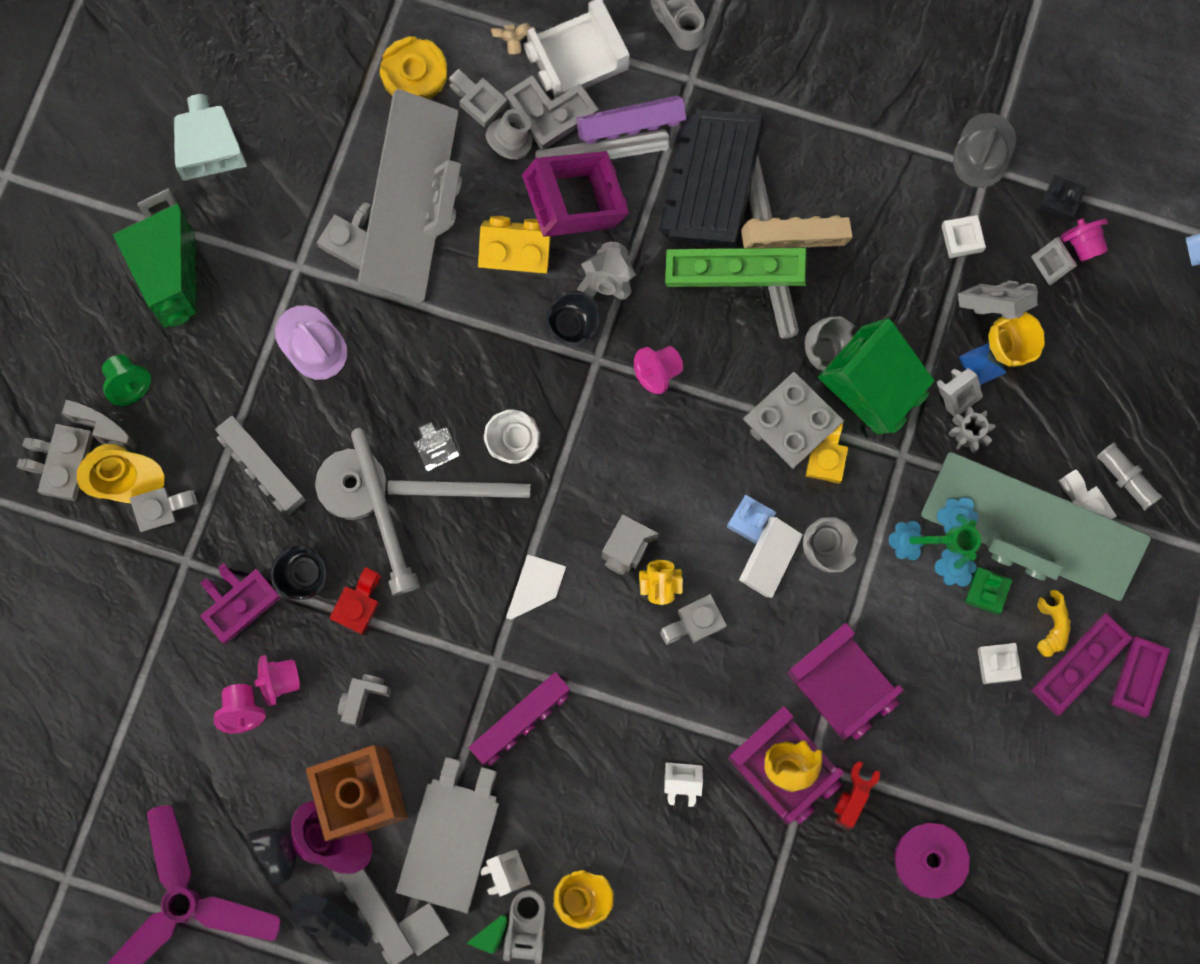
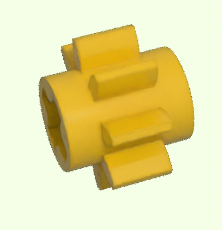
[639,560,683,605]

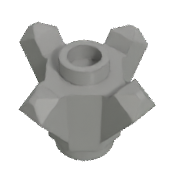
[577,242,636,300]

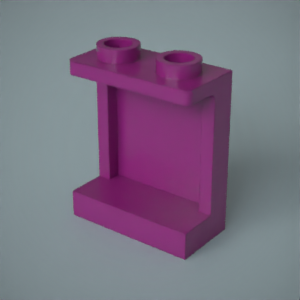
[727,706,844,824]

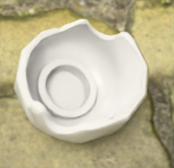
[484,409,540,464]

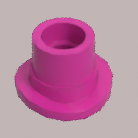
[1060,218,1109,261]
[634,346,683,394]
[254,655,300,706]
[213,684,266,734]

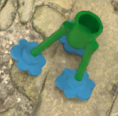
[889,497,981,587]

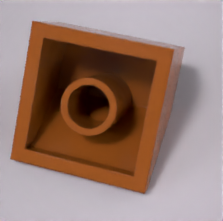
[306,745,408,841]

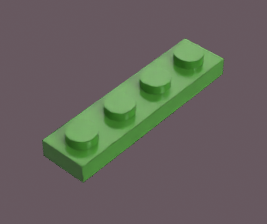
[665,248,807,287]

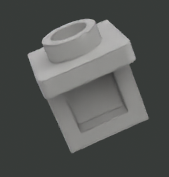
[338,674,391,728]

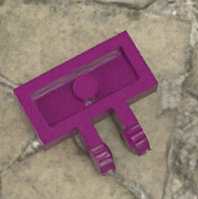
[200,563,281,645]

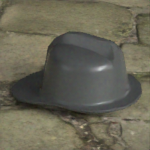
[953,113,1017,188]

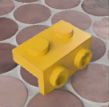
[478,216,551,274]

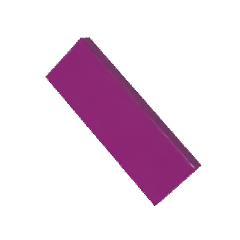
[1030,613,1133,716]

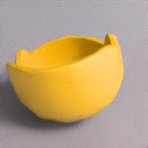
[988,312,1045,366]
[764,740,822,792]
[553,870,614,929]

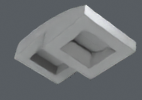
[62,400,137,452]

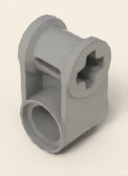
[650,0,705,50]
[503,889,546,964]

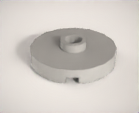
[315,449,388,520]

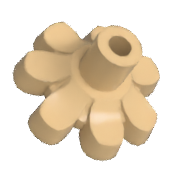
[491,24,535,54]

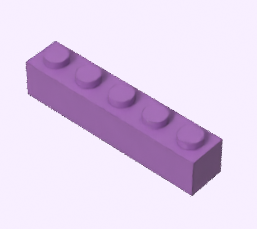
[576,96,686,144]

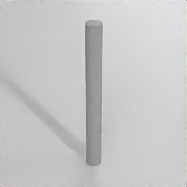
[388,480,531,498]

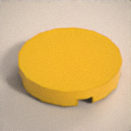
[380,37,447,100]

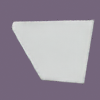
[506,555,566,620]

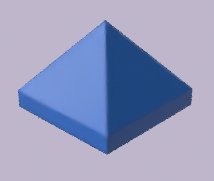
[959,343,1006,385]

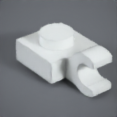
[1059,470,1116,519]

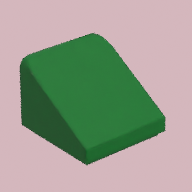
[467,915,509,954]

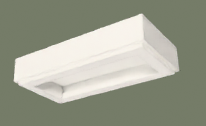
[739,517,803,598]

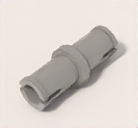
[1097,442,1163,511]

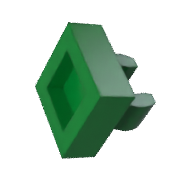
[964,567,1012,615]

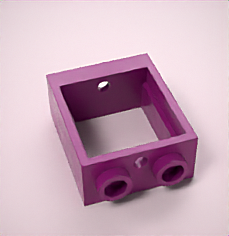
[522,151,629,237]

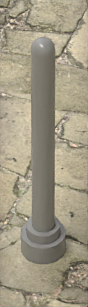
[351,428,420,596]

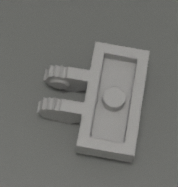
[316,202,372,270]
[958,281,1039,319]
[16,424,93,501]

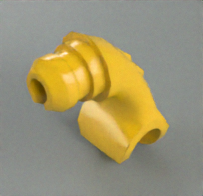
[1037,590,1071,657]

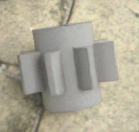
[948,407,995,454]

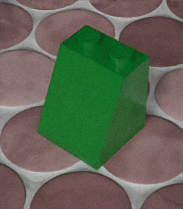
[113,203,196,328]
[818,318,934,435]

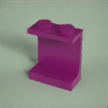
[787,623,904,741]

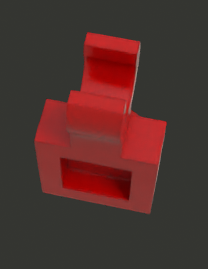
[329,567,381,635]
[834,761,880,829]

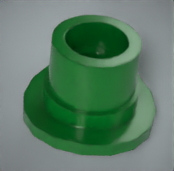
[102,354,151,406]

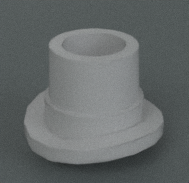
[486,109,533,160]

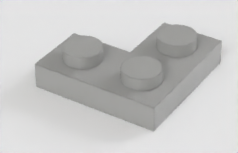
[504,76,599,150]

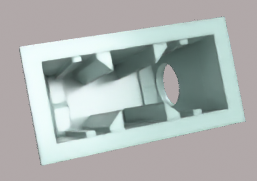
[174,94,247,181]

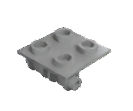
[743,372,844,469]

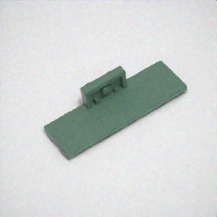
[921,452,1151,601]

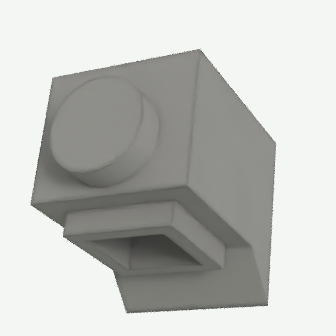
[602,514,658,575]

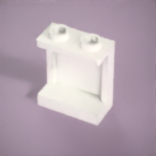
[524,0,630,99]

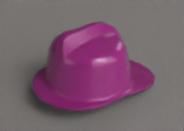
[290,801,372,874]

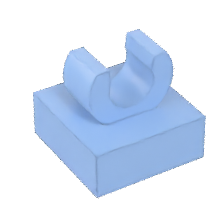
[727,495,776,544]

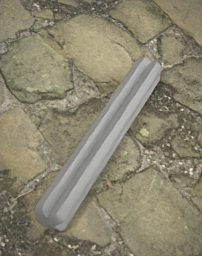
[535,129,670,159]

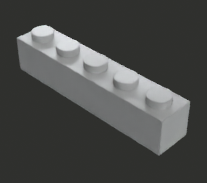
[215,415,306,515]
[332,868,415,964]

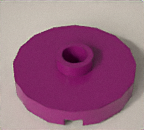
[894,823,970,898]

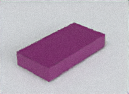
[1110,636,1170,718]

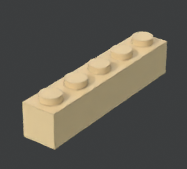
[741,215,853,249]

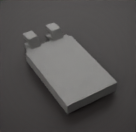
[396,757,499,913]

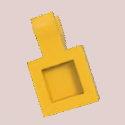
[805,423,848,484]

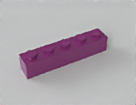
[468,672,571,766]

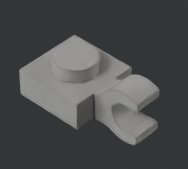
[449,69,508,128]
[130,487,198,532]
[660,594,727,645]

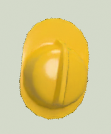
[76,444,164,503]

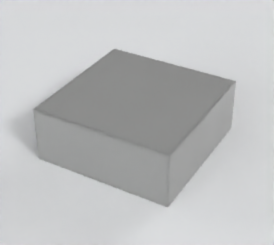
[398,903,450,956]

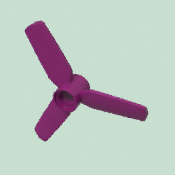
[107,805,281,964]

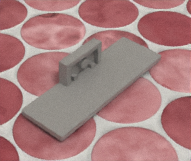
[358,89,462,303]

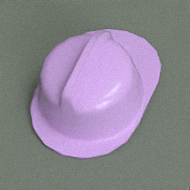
[275,305,347,380]

